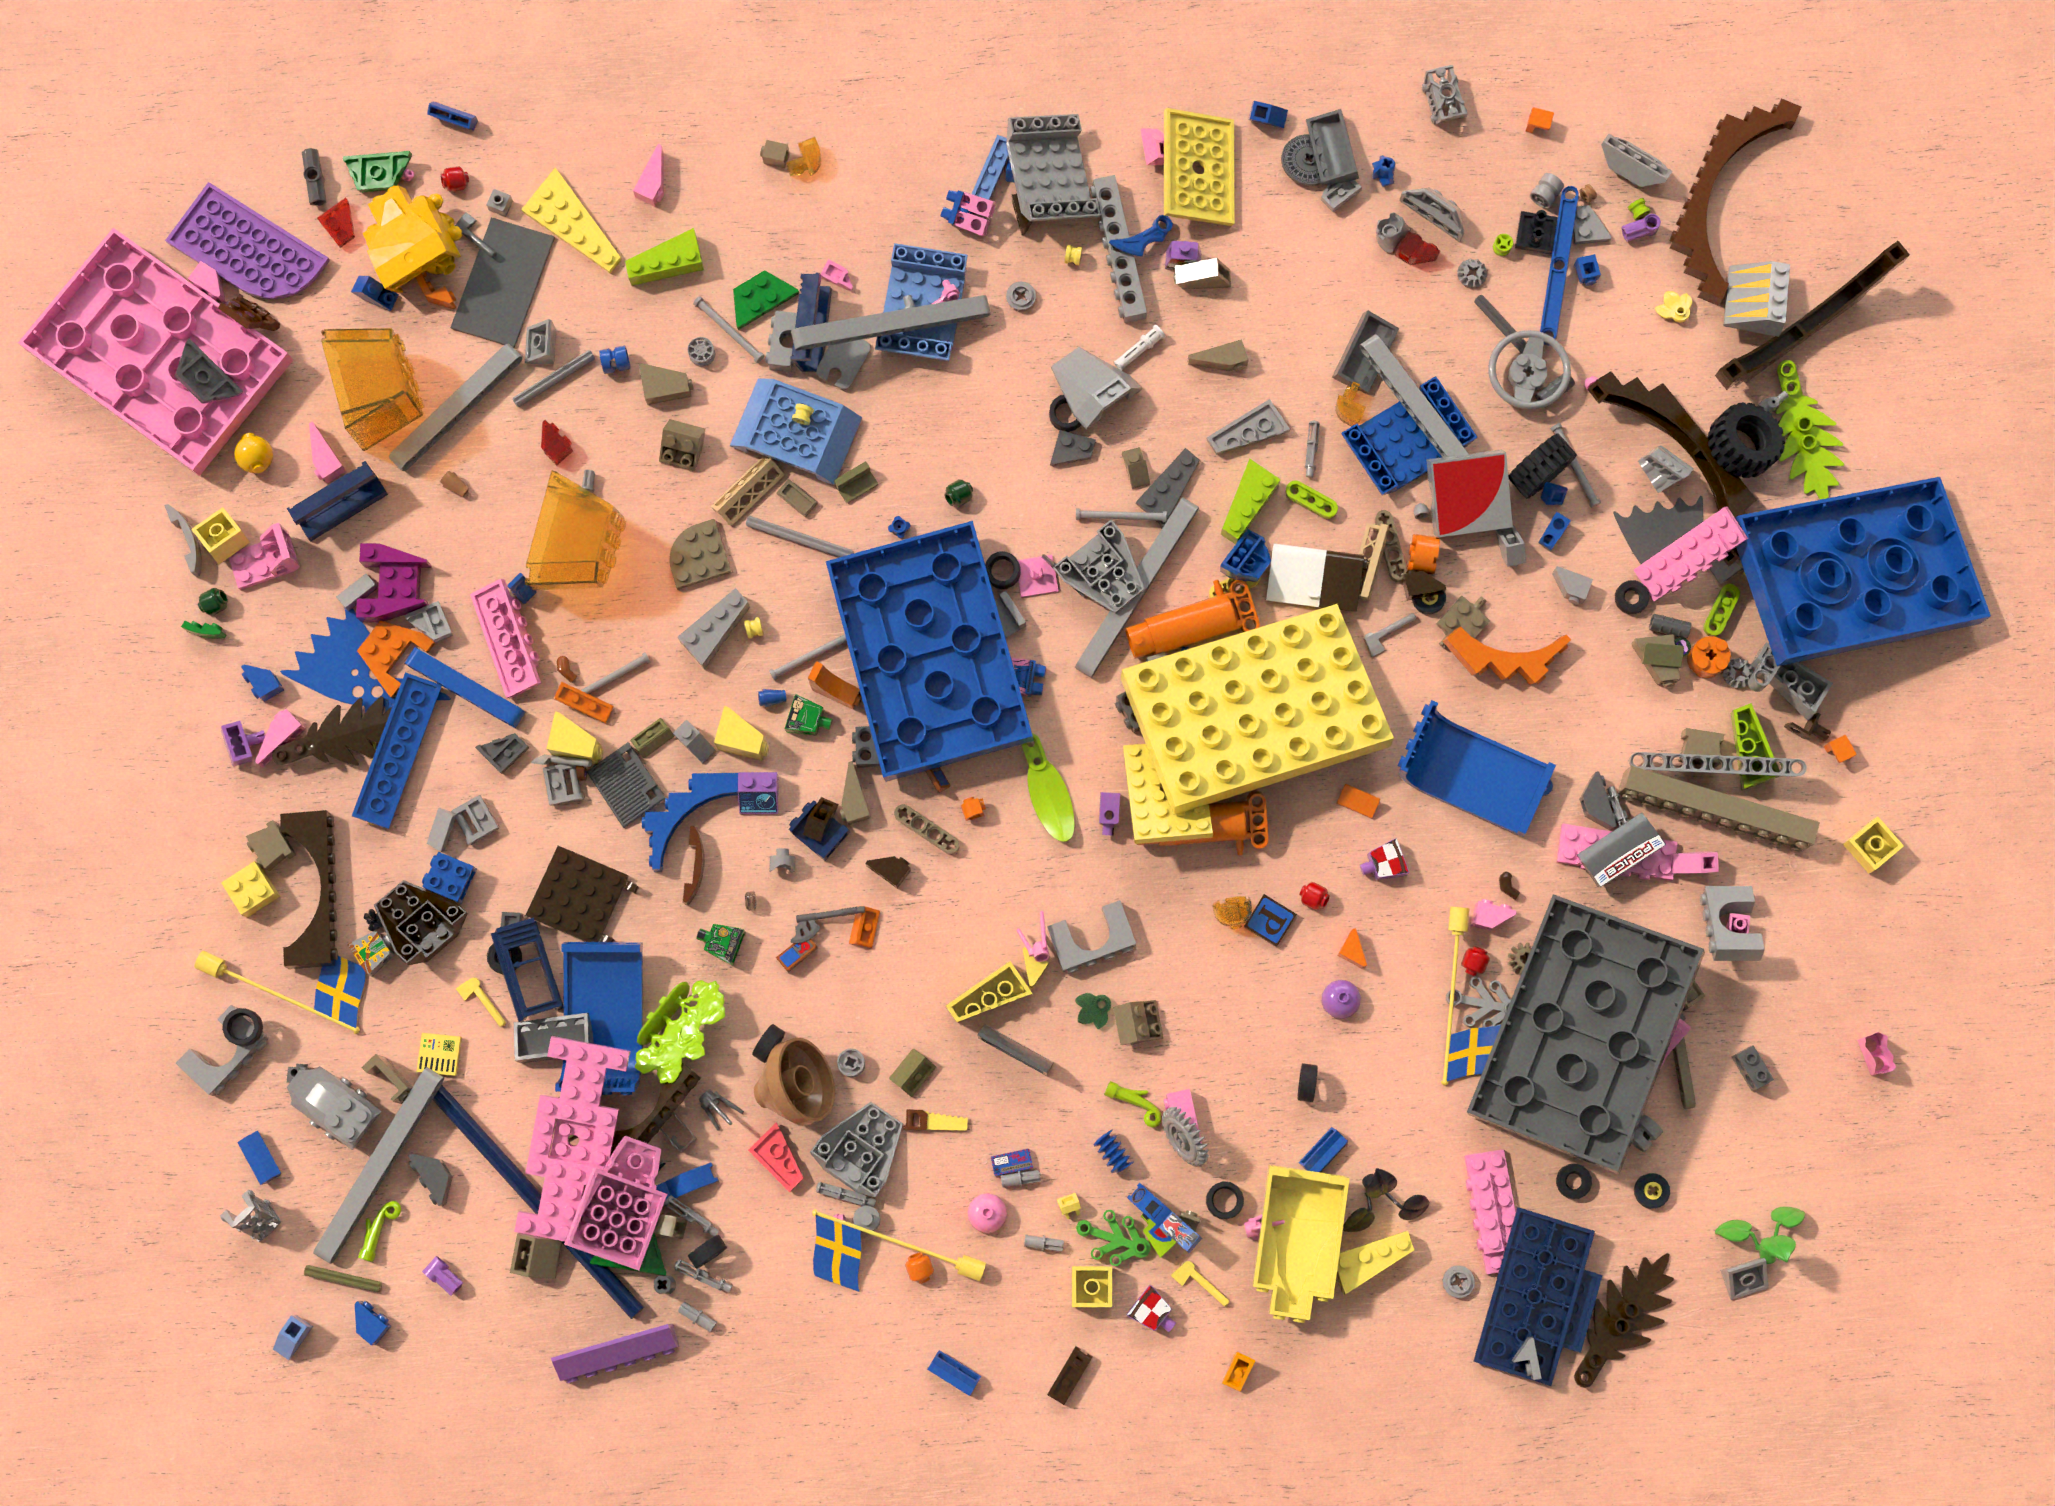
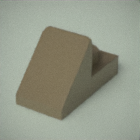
[1122,447,1150,489]

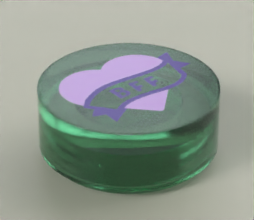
[1674,638,1691,657]

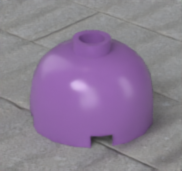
[1321,980,1361,1019]

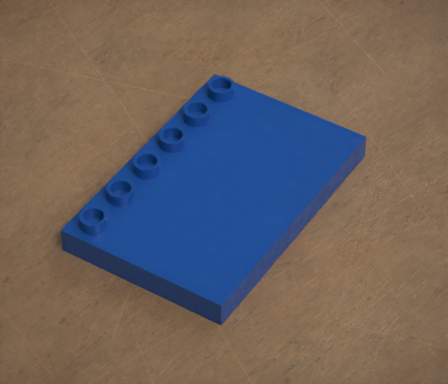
[1735,477,1991,666]

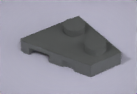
[1050,430,1096,466]
[475,733,529,774]

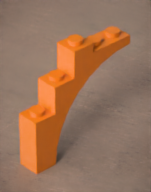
[1442,627,1571,685]

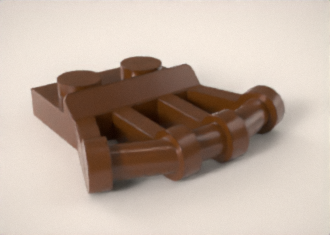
[218,294,280,331]

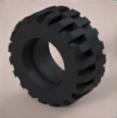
[1708,402,1785,478]

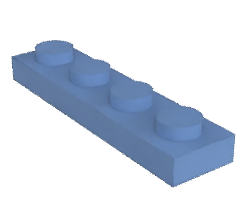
[972,135,1009,200]

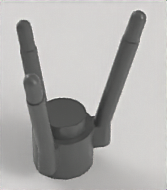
[699,1089,744,1131]

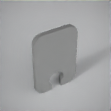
[816,339,870,390]

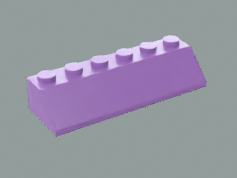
[551,1324,679,1383]

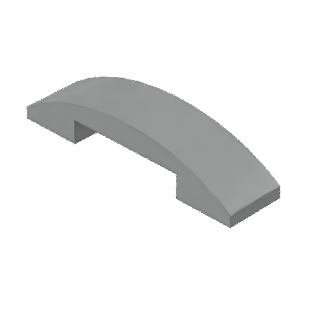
[164,504,202,577]

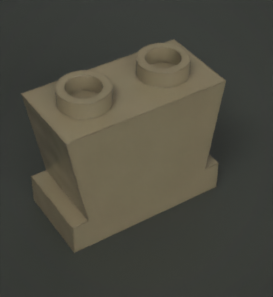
[1678,728,1724,768]
[246,820,296,871]

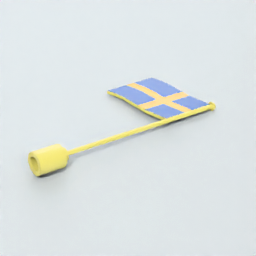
[1441,907,1501,1085]
[194,951,366,1034]
[812,1209,986,1292]

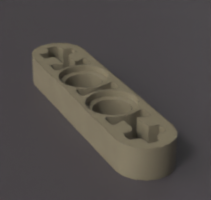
[1375,510,1407,582]
[894,804,959,855]
[1673,1037,1696,1109]

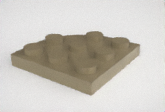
[669,519,732,590]

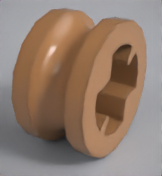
[1579,184,1597,203]

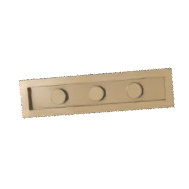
[711,455,785,526]
[1359,523,1390,601]

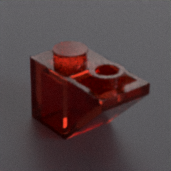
[1395,232,1440,266]
[541,420,573,466]

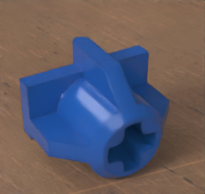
[1372,155,1395,187]

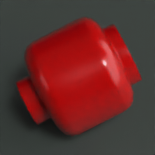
[440,166,469,192]
[1299,882,1330,910]
[1461,946,1490,976]

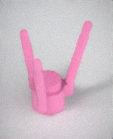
[1016,911,1050,962]
[1244,1214,1285,1241]

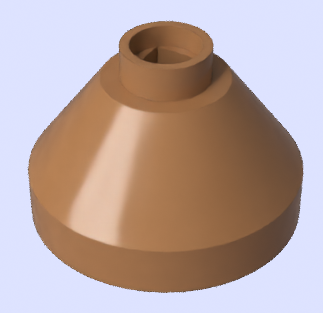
[754,1038,835,1126]

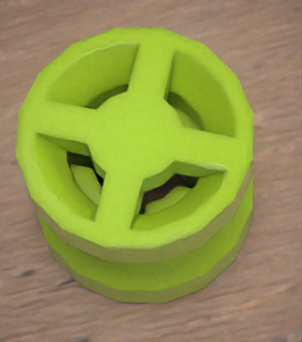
[1628,198,1651,221]
[1493,234,1513,256]

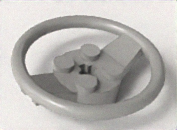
[1488,330,1571,409]

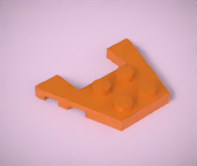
[357,621,435,699]

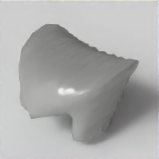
[1376,212,1411,253]

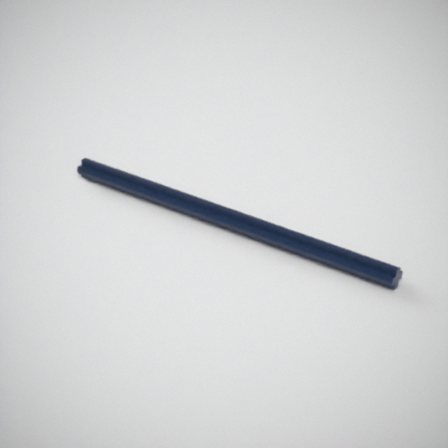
[433,1085,644,1319]

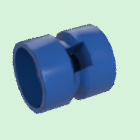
[599,345,630,374]

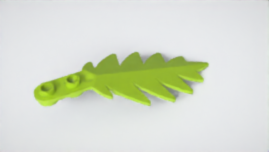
[1775,360,1844,500]

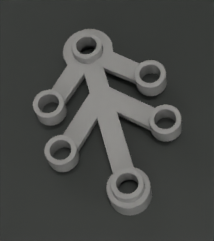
[1446,976,1511,1027]

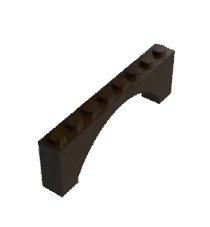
[280,810,338,969]

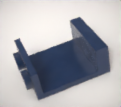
[789,800,850,861]

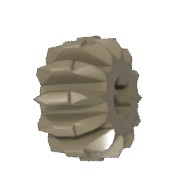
[1508,942,1531,975]

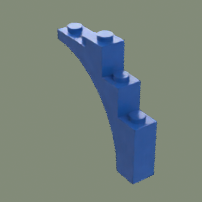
[642,773,738,872]

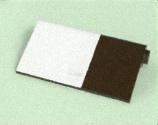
[1266,543,1368,612]

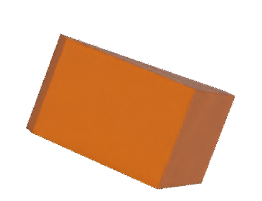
[1337,928,1367,969]

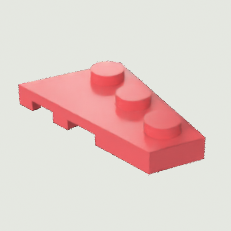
[748,1122,804,1192]

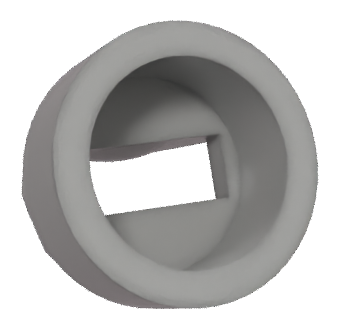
[1414,503,1430,519]

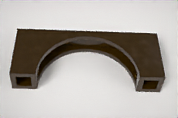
[611,1062,701,1155]

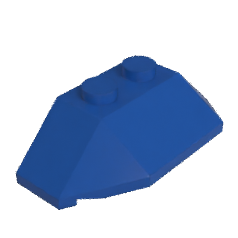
[1220,529,1271,581]

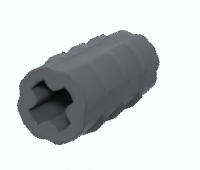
[1535,374,1575,408]
[1649,614,1691,639]
[654,1275,676,1294]

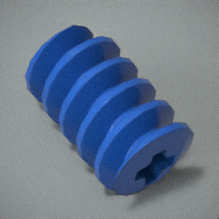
[1093,1129,1134,1173]

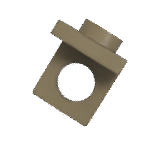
[1179,1210,1201,1232]

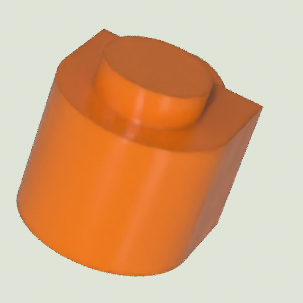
[961,797,986,821]

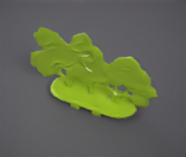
[635,980,725,1083]

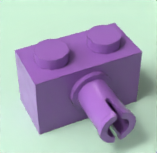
[221,721,265,767]

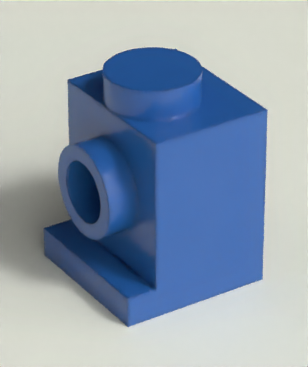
[1574,254,1601,286]

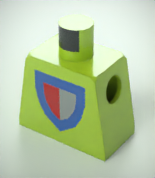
[1141,1213,1177,1258]

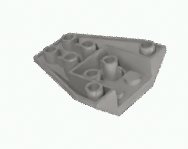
[1051,347,1142,429]
[1053,519,1145,613]
[810,1102,903,1197]

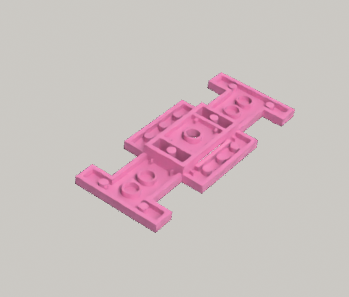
[514,1036,630,1241]

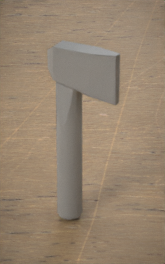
[1364,613,1416,657]
[531,754,592,767]

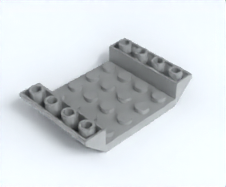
[1006,114,1101,221]

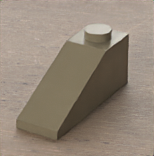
[1187,339,1249,371]
[840,761,870,825]

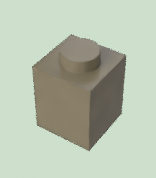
[760,140,790,168]

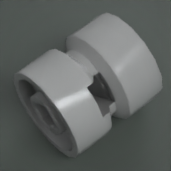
[1530,173,1564,209]
[1631,1115,1663,1152]

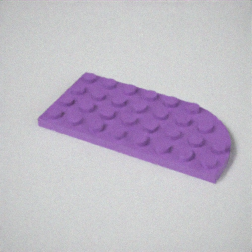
[165,182,330,299]

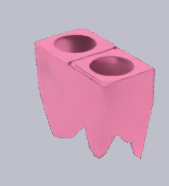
[1857,1032,1896,1075]

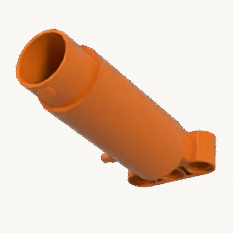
[1125,580,1260,659]
[1137,790,1269,855]

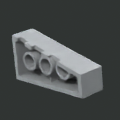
[678,588,750,670]
[1751,642,1833,721]

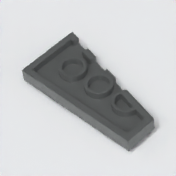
[1136,448,1199,527]

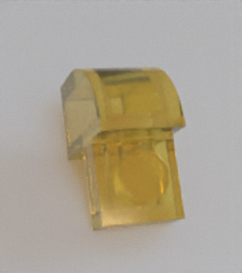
[786,137,822,176]
[1335,381,1366,427]

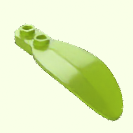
[1021,733,1075,842]

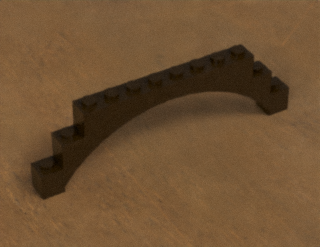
[1715,241,1910,390]
[1587,371,1757,566]

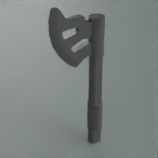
[790,906,865,943]

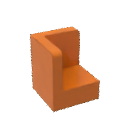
[1525,107,1554,133]
[1824,734,1857,763]

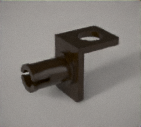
[1784,713,1831,741]

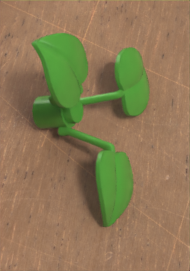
[1715,1206,1805,1264]

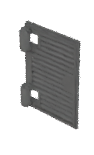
[586,742,665,828]

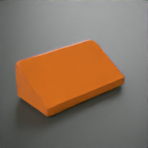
[1337,784,1380,819]
[849,906,880,948]

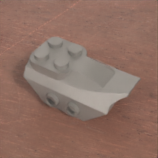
[287,1066,382,1150]

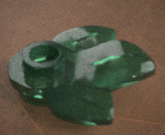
[1075,993,1111,1029]

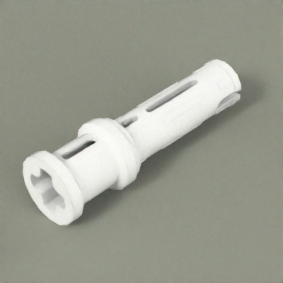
[1114,325,1166,371]

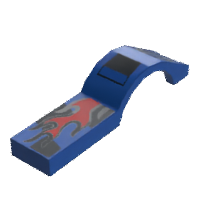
[1127,1183,1202,1254]

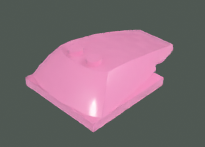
[564,1136,667,1270]

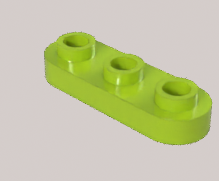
[1285,480,1338,519]
[1703,584,1740,637]

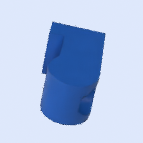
[1538,512,1571,550]

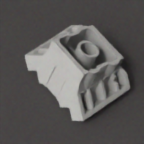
[1638,445,1694,493]

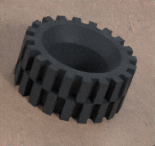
[1508,433,1577,499]

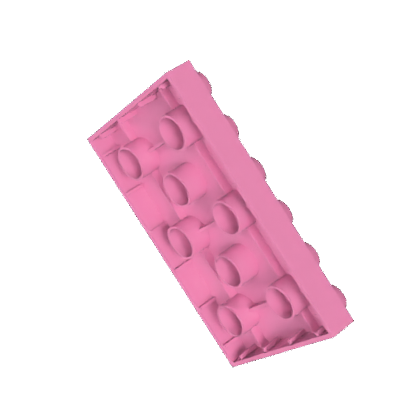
[18,228,293,476]

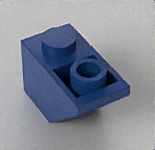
[1248,101,1288,128]
[351,276,399,311]
[241,664,284,702]
[354,1300,391,1346]

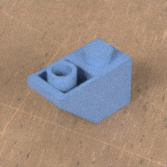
[273,1315,313,1360]

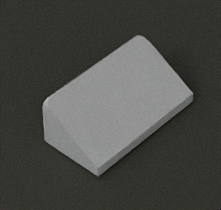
[336,574,378,611]
[427,807,457,851]

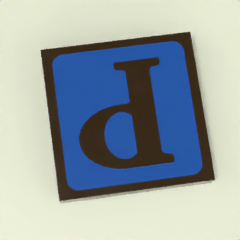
[1244,894,1297,948]

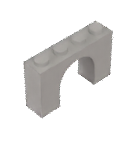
[1700,886,1765,961]
[1047,900,1136,974]
[176,1005,269,1096]

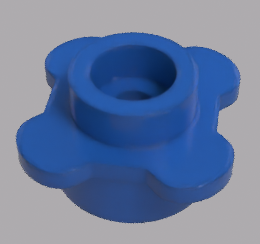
[888,516,911,538]

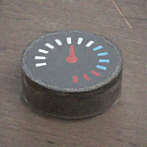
[745,891,757,911]

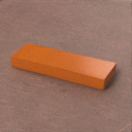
[553,681,614,724]

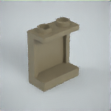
[361,1054,413,1104]

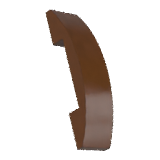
[683,826,705,905]

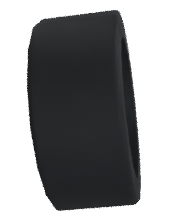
[1049,394,1081,432]
[985,551,1021,589]
[222,1008,263,1046]
[752,1024,785,1063]
[1297,1063,1318,1102]
[1206,1181,1244,1219]
[688,1235,727,1269]

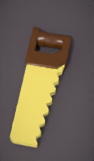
[904,1109,968,1131]

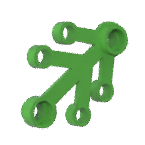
[1076,1210,1150,1266]

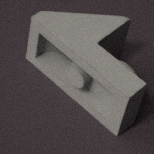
[1512,1337,1542,1380]

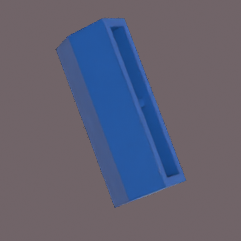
[427,101,478,131]
[1298,1127,1348,1172]
[237,1130,281,1185]
[927,1350,981,1396]

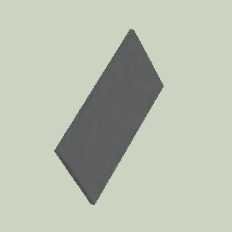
[450,217,555,348]

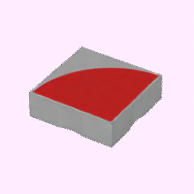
[1426,450,1513,537]

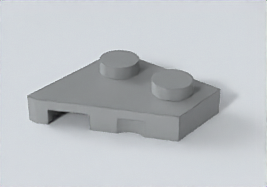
[1573,205,1611,244]

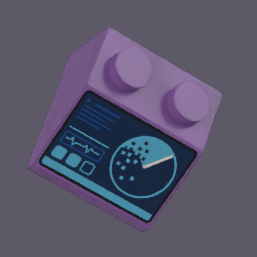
[738,772,779,814]

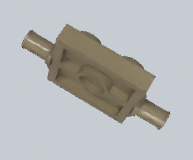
[1436,596,1490,649]

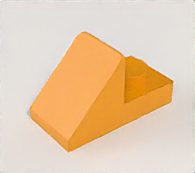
[1222,1352,1255,1391]

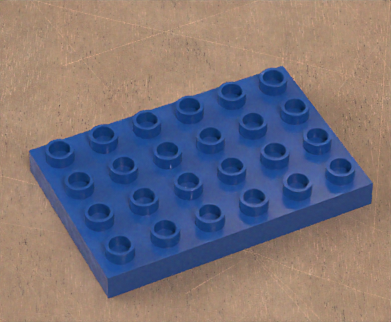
[826,521,1034,782]

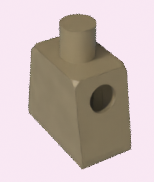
[653,1214,687,1239]

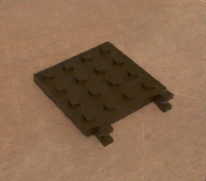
[525,845,639,942]

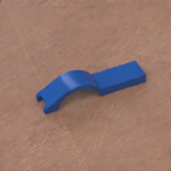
[656,1163,719,1204]

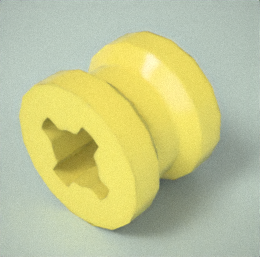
[1065,245,1082,265]
[792,404,814,425]
[744,617,764,639]

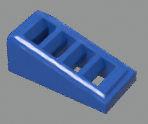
[507,573,537,604]

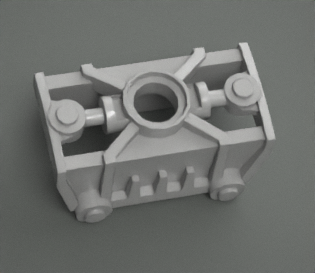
[1421,65,1467,124]
[220,1189,281,1242]

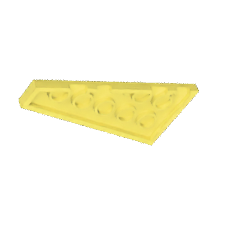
[521,168,621,273]

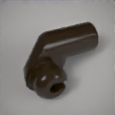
[1499,871,1520,900]

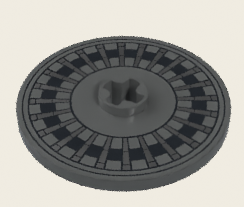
[1281,134,1322,186]

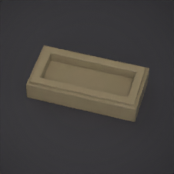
[777,479,818,518]

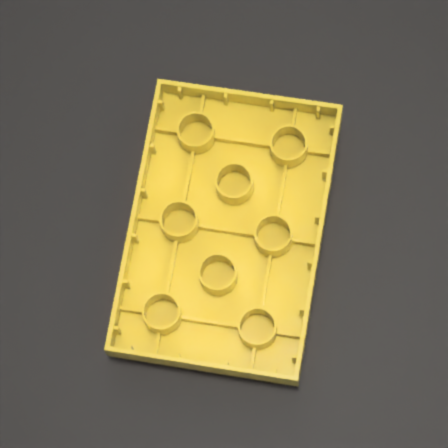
[1121,604,1394,815]

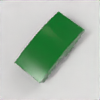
[181,621,227,639]

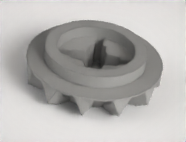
[1457,258,1487,288]
[1006,281,1036,311]
[1723,658,1753,688]
[1442,1266,1475,1298]

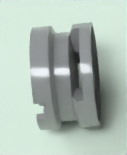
[687,337,715,367]
[837,1048,865,1077]

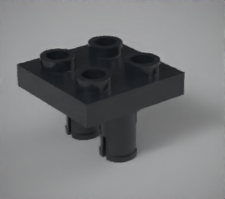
[1515,210,1558,254]

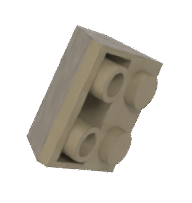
[659,419,706,471]
[1113,1000,1163,1045]
[510,1233,563,1279]

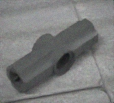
[302,148,327,206]

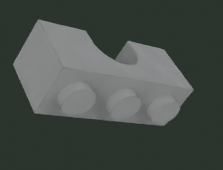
[765,311,797,372]

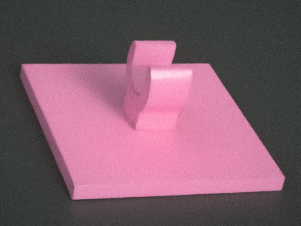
[1018,555,1059,598]

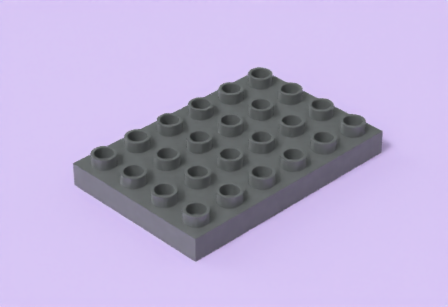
[1467,894,1705,1174]

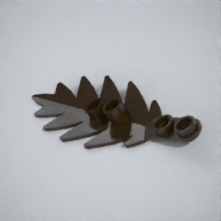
[272,696,392,766]
[1574,1253,1674,1388]

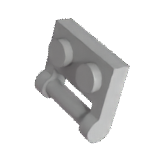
[543,764,584,806]
[451,795,499,846]

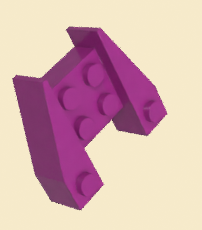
[356,543,432,623]

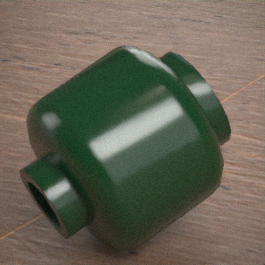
[944,479,973,507]
[198,588,228,616]

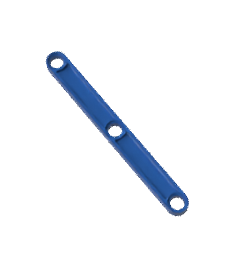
[1540,186,1579,346]

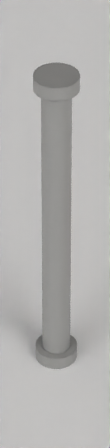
[693,296,765,363]
[1550,423,1601,508]
[1076,508,1167,523]
[769,634,847,680]
[581,652,651,694]

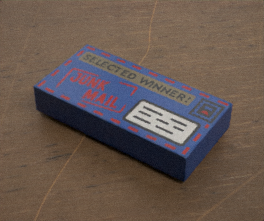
[991,1148,1033,1176]

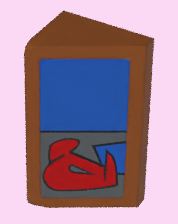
[925,767,951,793]
[776,934,818,973]

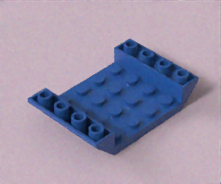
[1341,376,1477,496]

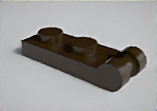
[1047,1346,1093,1405]

